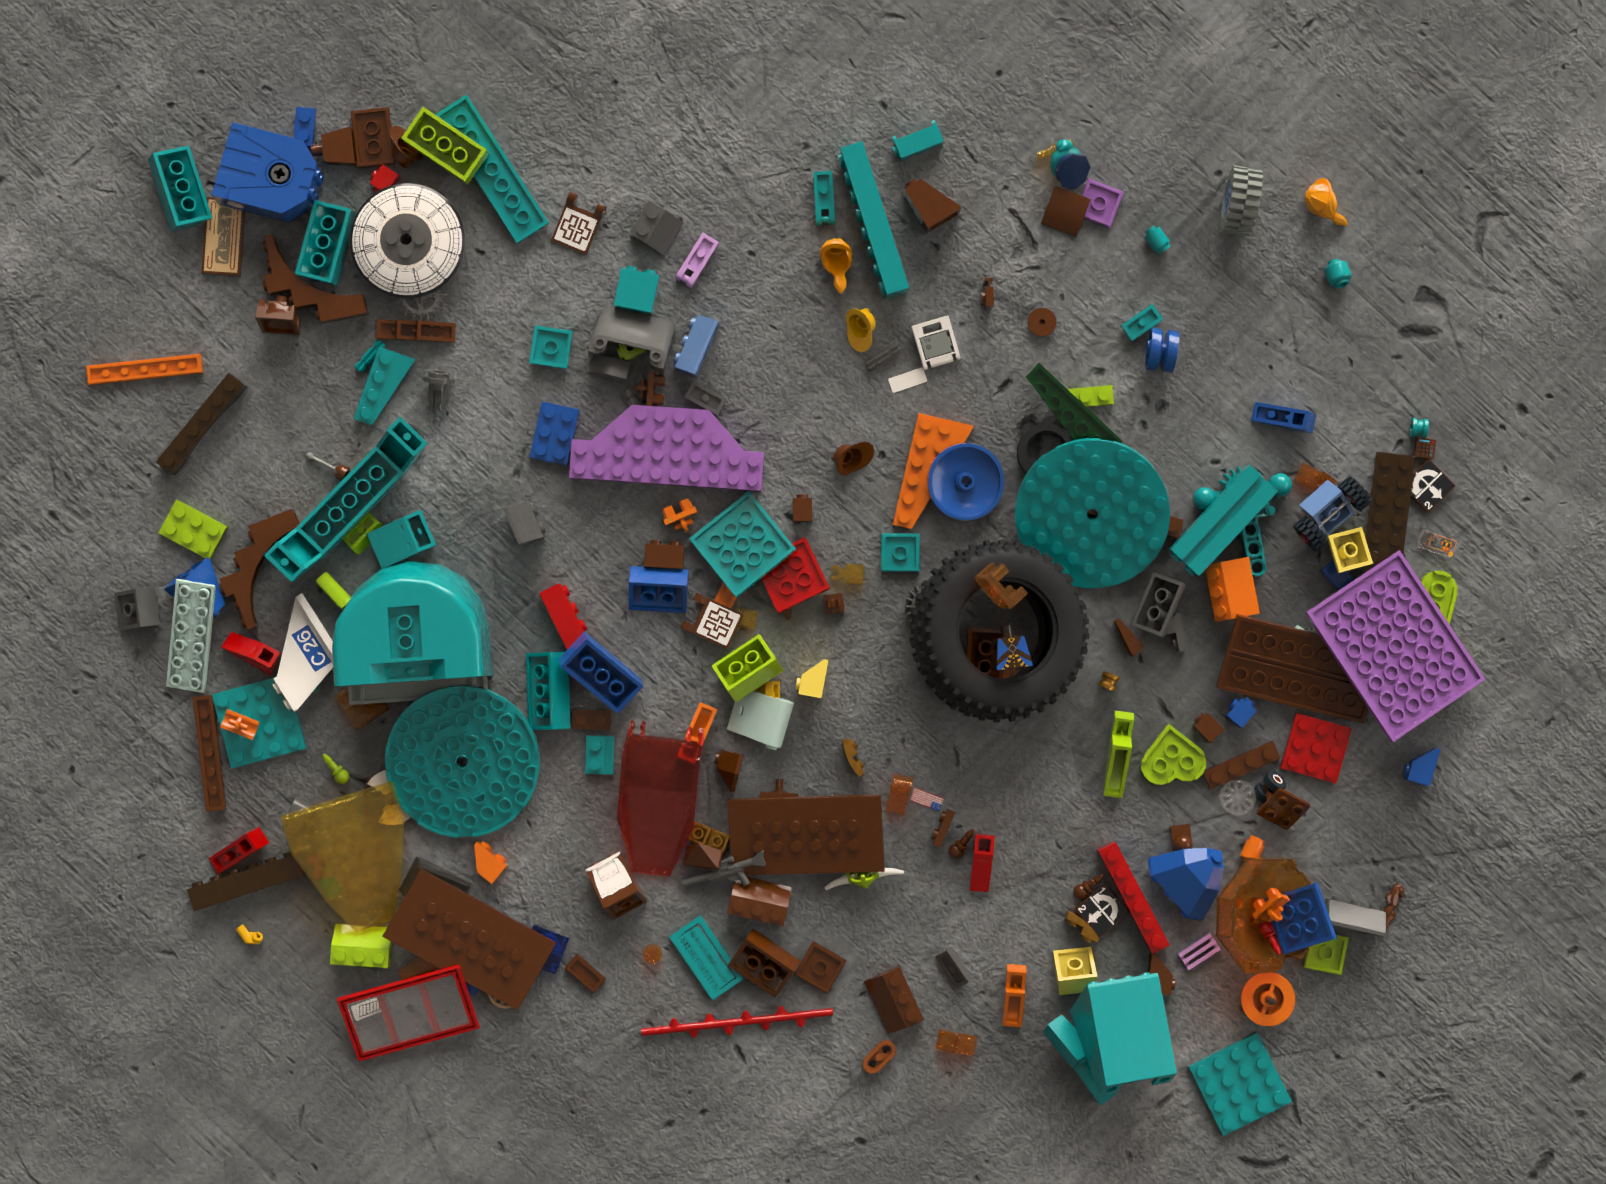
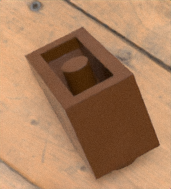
[1148,952,1175,995]

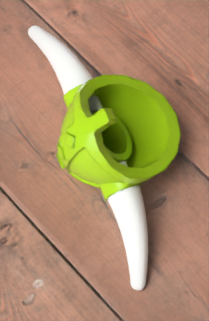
[825,868,904,890]

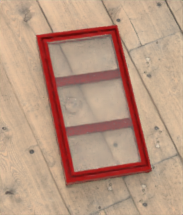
[337,964,480,1062]

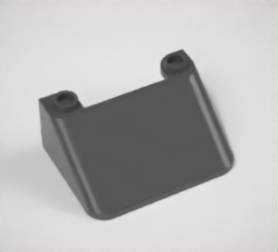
[588,306,675,376]

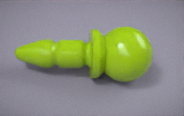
[322,754,349,784]

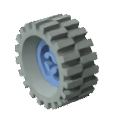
[1219,165,1263,237]

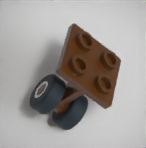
[1253,771,1310,830]

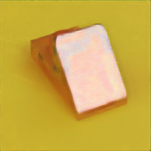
[1293,463,1336,491]
[936,1029,977,1056]

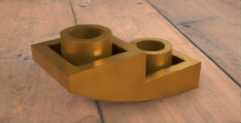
[843,738,865,777]
[687,821,730,854]
[1065,910,1099,944]

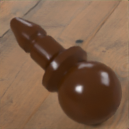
[949,829,974,859]
[1073,874,1104,899]

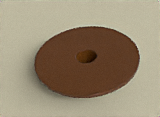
[1028,308,1056,336]

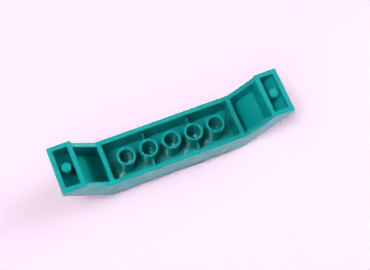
[264,416,428,582]

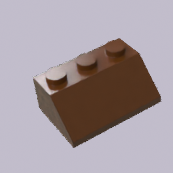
[727,877,792,926]
[728,928,800,998]
[864,965,924,1034]

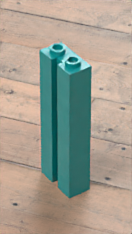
[1168,465,1278,576]

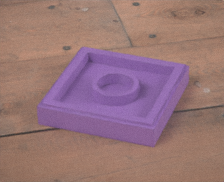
[1082,178,1124,228]

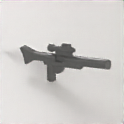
[682,850,766,887]

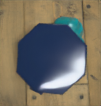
[1050,139,1091,189]

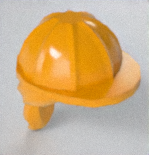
[1304,178,1348,226]
[819,238,853,294]

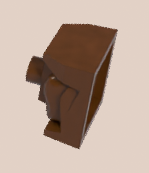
[255,296,301,335]

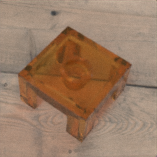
[974,562,1028,609]

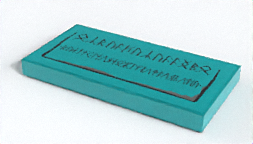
[669,915,744,1000]

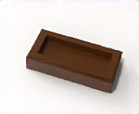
[564,953,606,994]

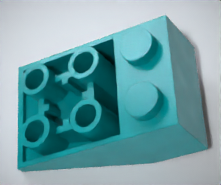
[367,510,436,569]

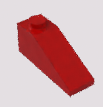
[208,827,269,875]

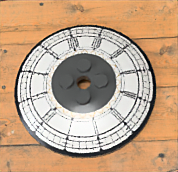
[350,183,466,299]

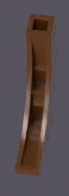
[263,234,369,324]
[219,509,300,630]

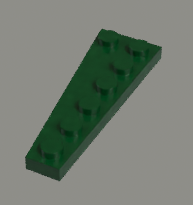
[1025,363,1123,443]

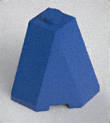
[164,557,225,618]

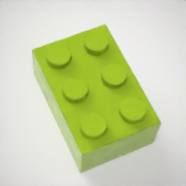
[712,634,784,703]

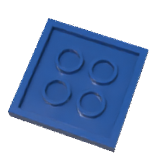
[1264,882,1337,955]

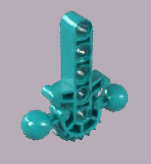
[1193,466,1292,576]

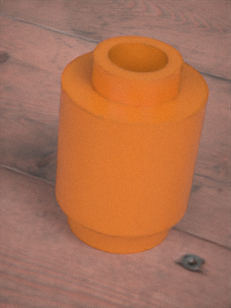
[1240,835,1265,865]

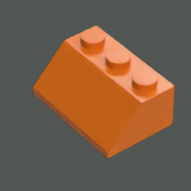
[1205,557,1260,622]

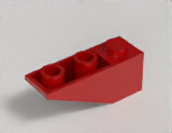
[221,632,281,676]
[969,833,995,892]

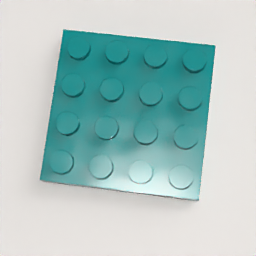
[689,491,796,598]
[212,677,307,769]
[1188,1032,1292,1136]

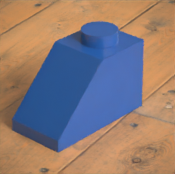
[1403,748,1441,786]

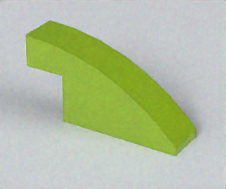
[1103,711,1134,798]

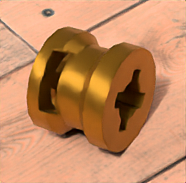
[1097,671,1120,692]

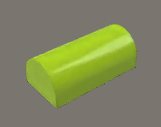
[316,572,351,610]

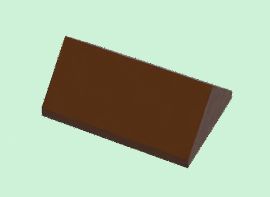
[966,627,1003,679]

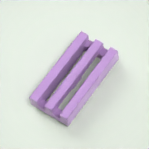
[1178,933,1221,970]

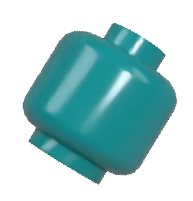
[1324,259,1352,289]

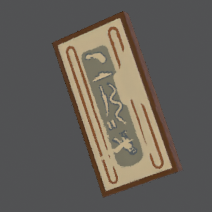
[201,197,245,276]

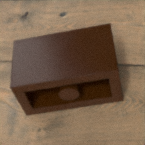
[644,540,685,569]

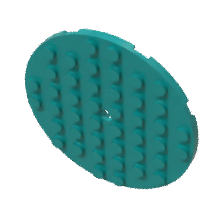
[1015,438,1170,588]
[385,685,540,838]

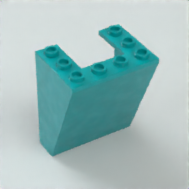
[1070,972,1177,1095]

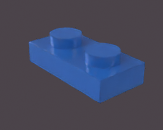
[294,107,316,147]

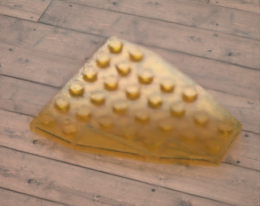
[280,781,404,932]

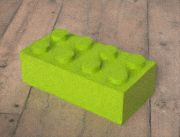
[401,107,489,185]

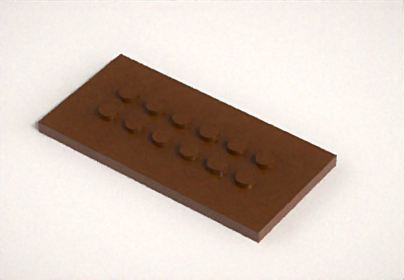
[1216,614,1368,724]
[727,794,885,875]
[382,868,556,1010]

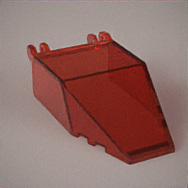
[617,720,704,877]

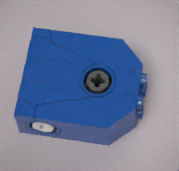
[211,122,324,223]

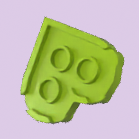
[1421,571,1458,625]
[1140,724,1206,785]

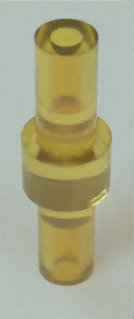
[1036,139,1074,160]

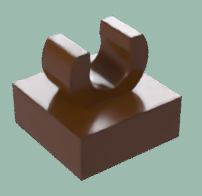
[823,593,845,614]

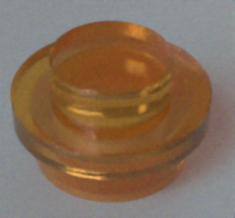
[643,944,662,964]

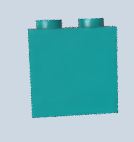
[614,266,660,315]

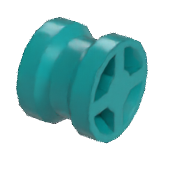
[1409,418,1429,438]

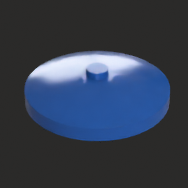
[927,443,1004,520]

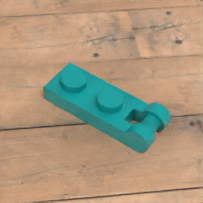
[813,171,835,226]

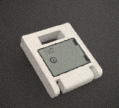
[911,315,961,370]

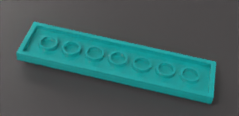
[435,94,550,244]

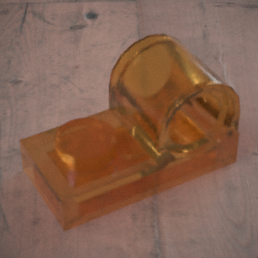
[885,773,913,815]

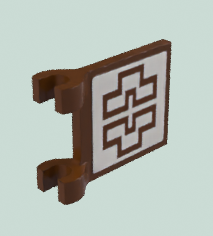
[551,192,606,255]
[680,593,744,649]

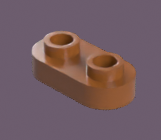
[863,1040,896,1074]

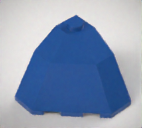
[1148,848,1224,921]

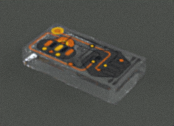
[1415,529,1459,559]

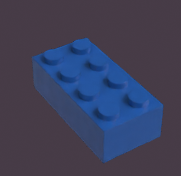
[559,631,643,714]

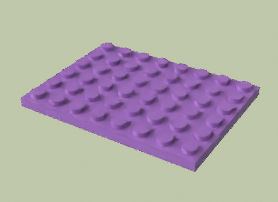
[1305,550,1486,743]

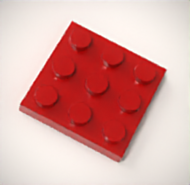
[761,537,830,614]
[1280,713,1352,784]

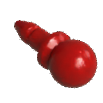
[1258,921,1281,955]

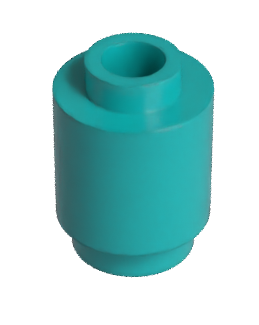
[1144,226,1171,255]

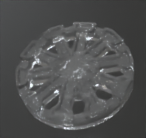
[1219,779,1256,815]

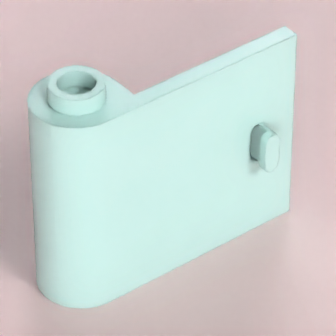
[727,691,794,750]

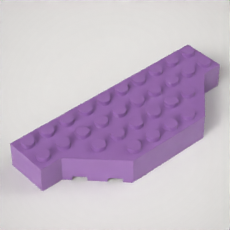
[569,405,764,492]

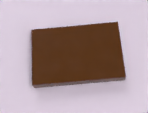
[351,107,396,169]

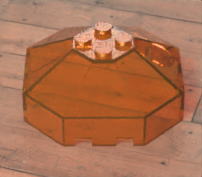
[1216,857,1312,974]

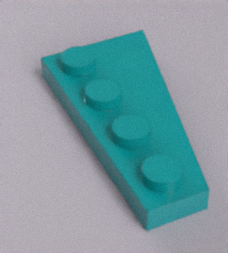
[353,346,415,425]

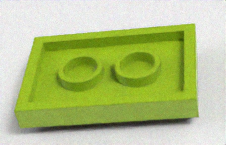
[158,499,228,560]

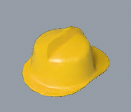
[846,308,876,352]

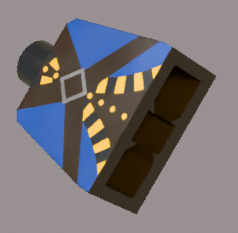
[991,625,1033,671]

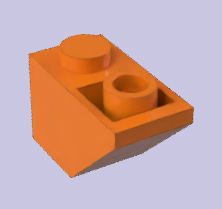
[474,841,508,884]

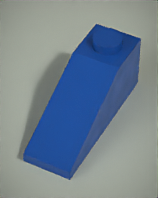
[1251,402,1316,434]

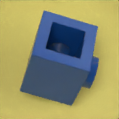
[1225,698,1257,728]

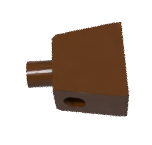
[311,127,356,166]

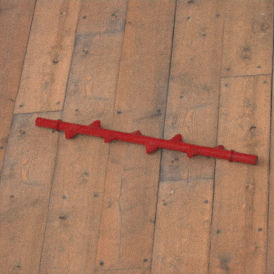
[641,1006,833,1038]

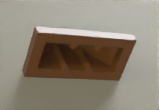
[683,842,723,870]

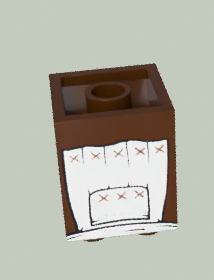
[903,179,961,234]
[586,852,647,920]

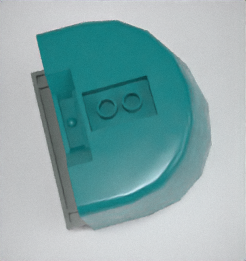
[332,561,493,705]

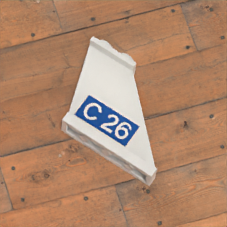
[272,593,333,712]

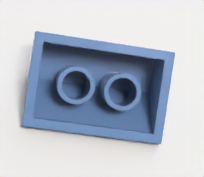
[673,315,719,378]

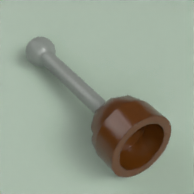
[306,452,350,481]

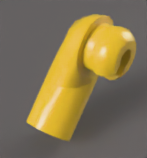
[235,924,263,945]

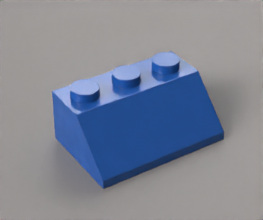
[629,566,688,613]

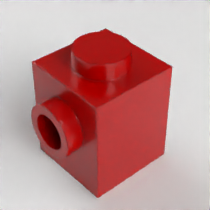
[370,164,401,193]

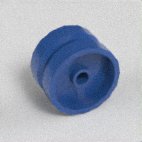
[1145,328,1179,373]

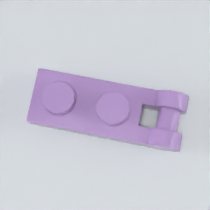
[675,233,719,288]

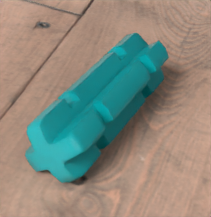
[355,339,386,373]

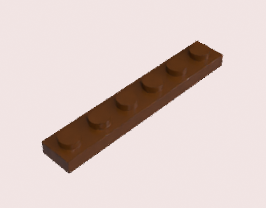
[193,695,227,812]

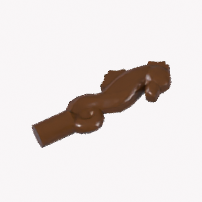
[1384,883,1404,931]

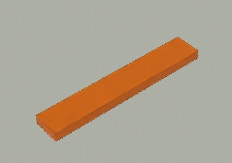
[86,354,203,385]

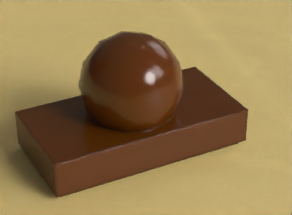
[1170,824,1193,852]

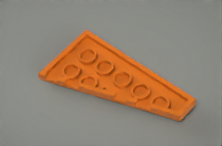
[893,413,974,529]

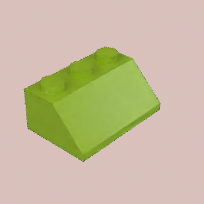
[330,924,392,968]

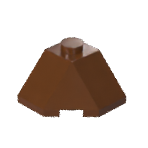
[714,749,744,792]

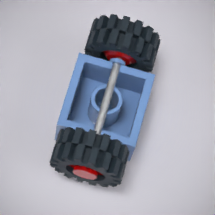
[1293,476,1373,552]

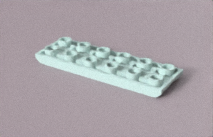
[166,579,216,693]

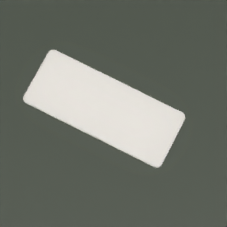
[888,367,927,393]

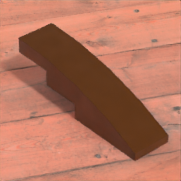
[375,319,456,343]

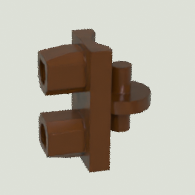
[634,371,665,406]

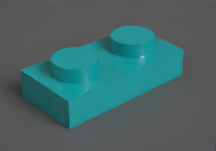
[1120,304,1163,342]

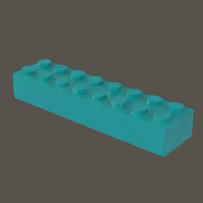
[837,141,909,299]

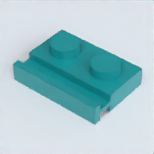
[585,735,615,775]

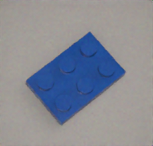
[530,401,580,466]

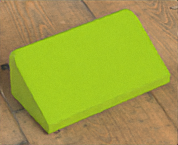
[343,512,383,555]

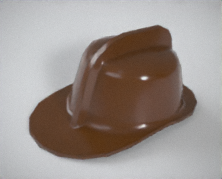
[389,126,424,168]
[831,441,874,476]

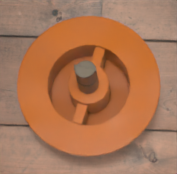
[1241,972,1295,1026]

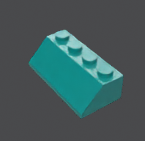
[148,145,213,232]
[295,200,357,287]
[526,652,571,730]

